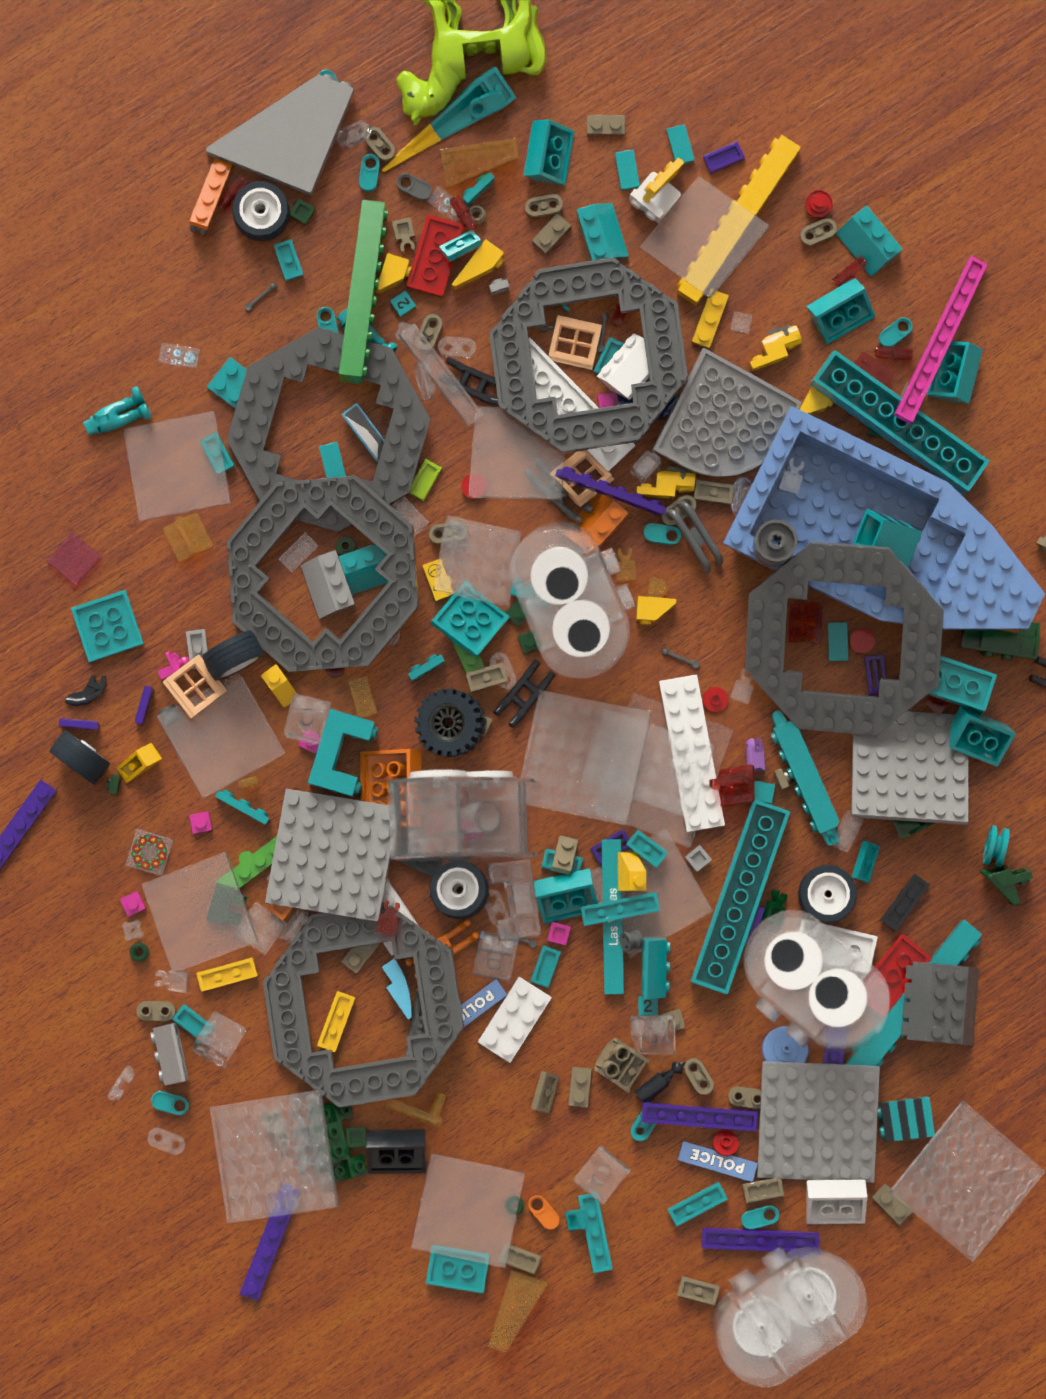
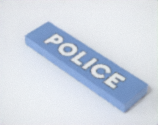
[461,979,507,1027]
[678,1141,758,1182]

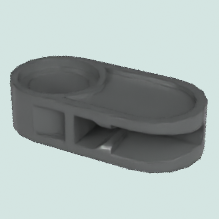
[397,173,432,201]

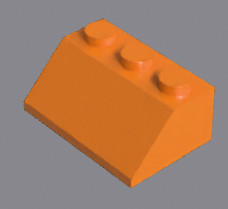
[561,493,628,558]

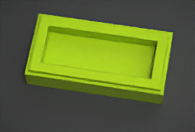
[409,459,442,502]

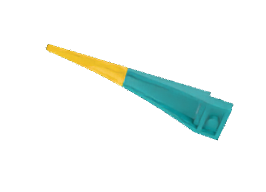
[382,66,516,172]

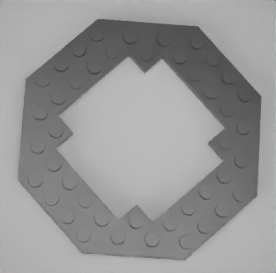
[489,257,688,454]
[227,327,431,532]
[227,475,419,672]
[745,541,944,736]
[263,902,465,1108]

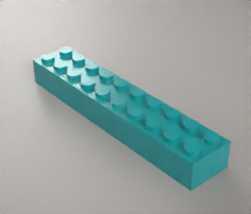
[809,350,990,495]
[690,799,791,995]

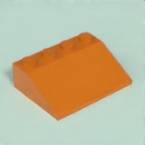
[360,749,422,828]

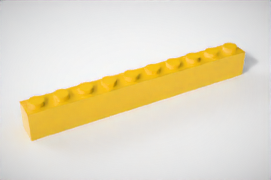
[676,135,801,306]

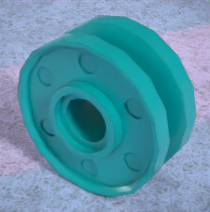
[982,825,1010,868]

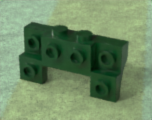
[960,622,1041,661]
[307,1102,368,1185]

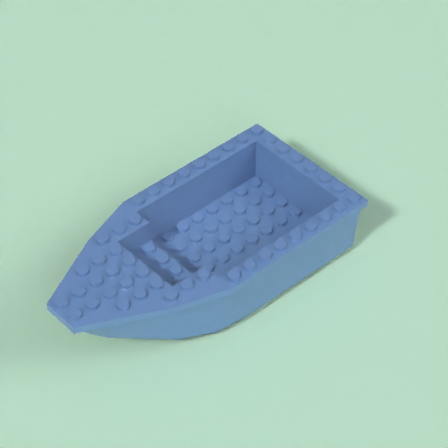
[723,406,1045,630]

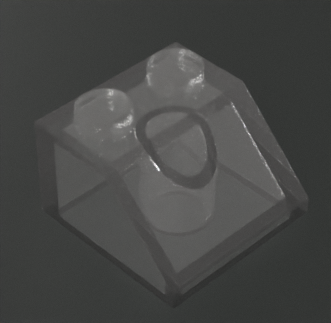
[283,693,331,745]
[472,931,519,982]
[631,1016,675,1055]
[573,1146,631,1205]

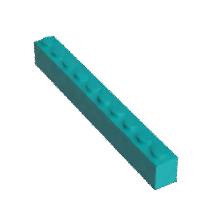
[844,920,982,1067]

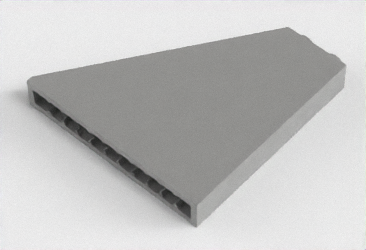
[206,74,355,196]

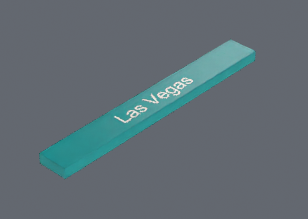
[602,839,624,994]

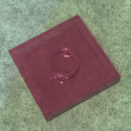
[47,532,101,586]

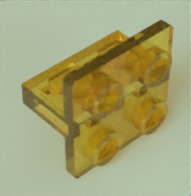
[163,512,213,562]

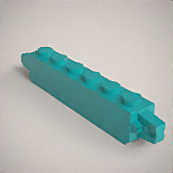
[770,710,840,846]

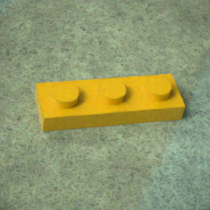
[642,158,684,203]
[692,289,729,349]
[197,957,258,992]
[317,991,356,1052]

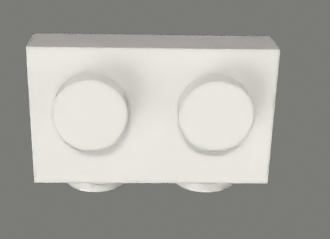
[629,172,681,223]

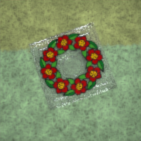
[125,828,174,876]

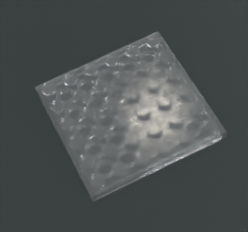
[515,690,652,826]
[210,1090,339,1223]
[889,1101,1046,1262]

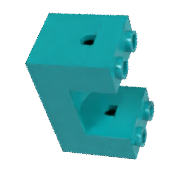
[927,656,997,714]
[308,709,378,798]

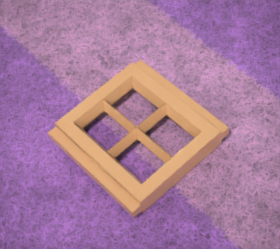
[548,315,602,370]
[550,450,614,508]
[162,655,227,719]

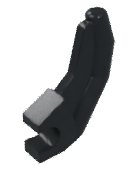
[65,675,106,706]

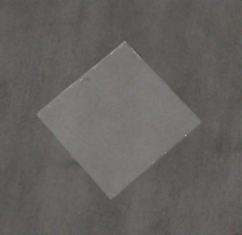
[640,176,769,298]
[468,407,569,500]
[123,411,231,521]
[156,672,286,798]
[591,829,713,958]
[141,852,259,974]
[411,1154,525,1268]

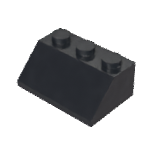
[366,1129,426,1174]

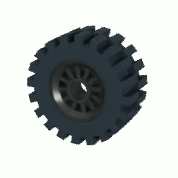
[414,689,486,757]

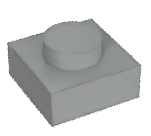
[489,278,509,296]
[685,845,712,872]

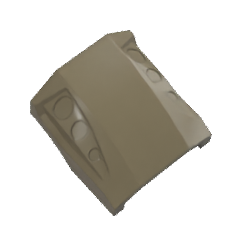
[594,1037,650,1093]

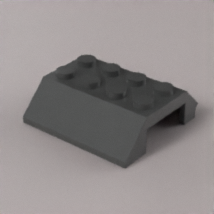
[901,962,979,1045]

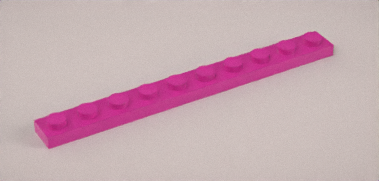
[894,256,988,424]

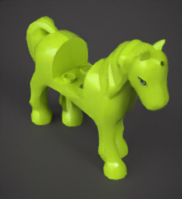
[397,0,547,126]

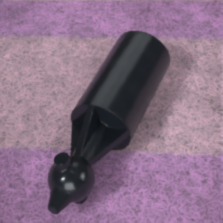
[634,1061,685,1103]

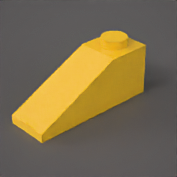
[452,239,505,290]

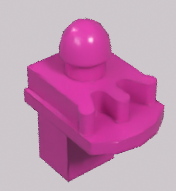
[158,651,190,680]

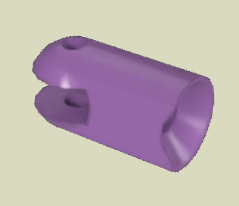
[746,738,765,772]

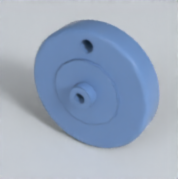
[761,1026,809,1063]

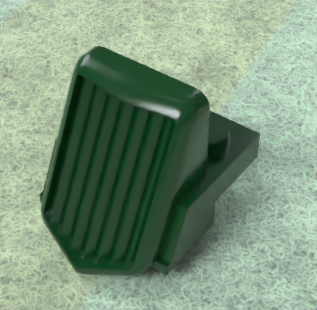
[980,865,1033,906]

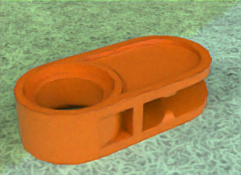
[528,1195,560,1229]

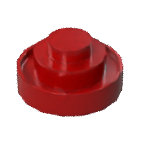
[805,190,833,219]

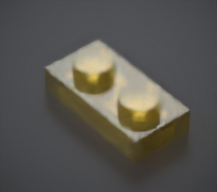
[348,676,377,718]

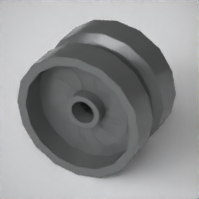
[753,519,798,567]

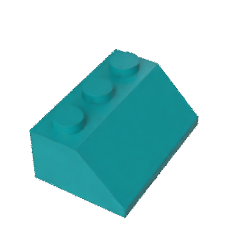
[523,119,575,186]
[576,203,629,261]
[835,206,903,277]
[806,278,876,345]
[926,341,983,404]
[339,544,389,595]
[949,706,1016,767]
[534,868,598,924]
[641,937,670,999]

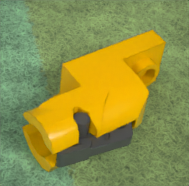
[749,325,802,372]
[636,466,695,499]

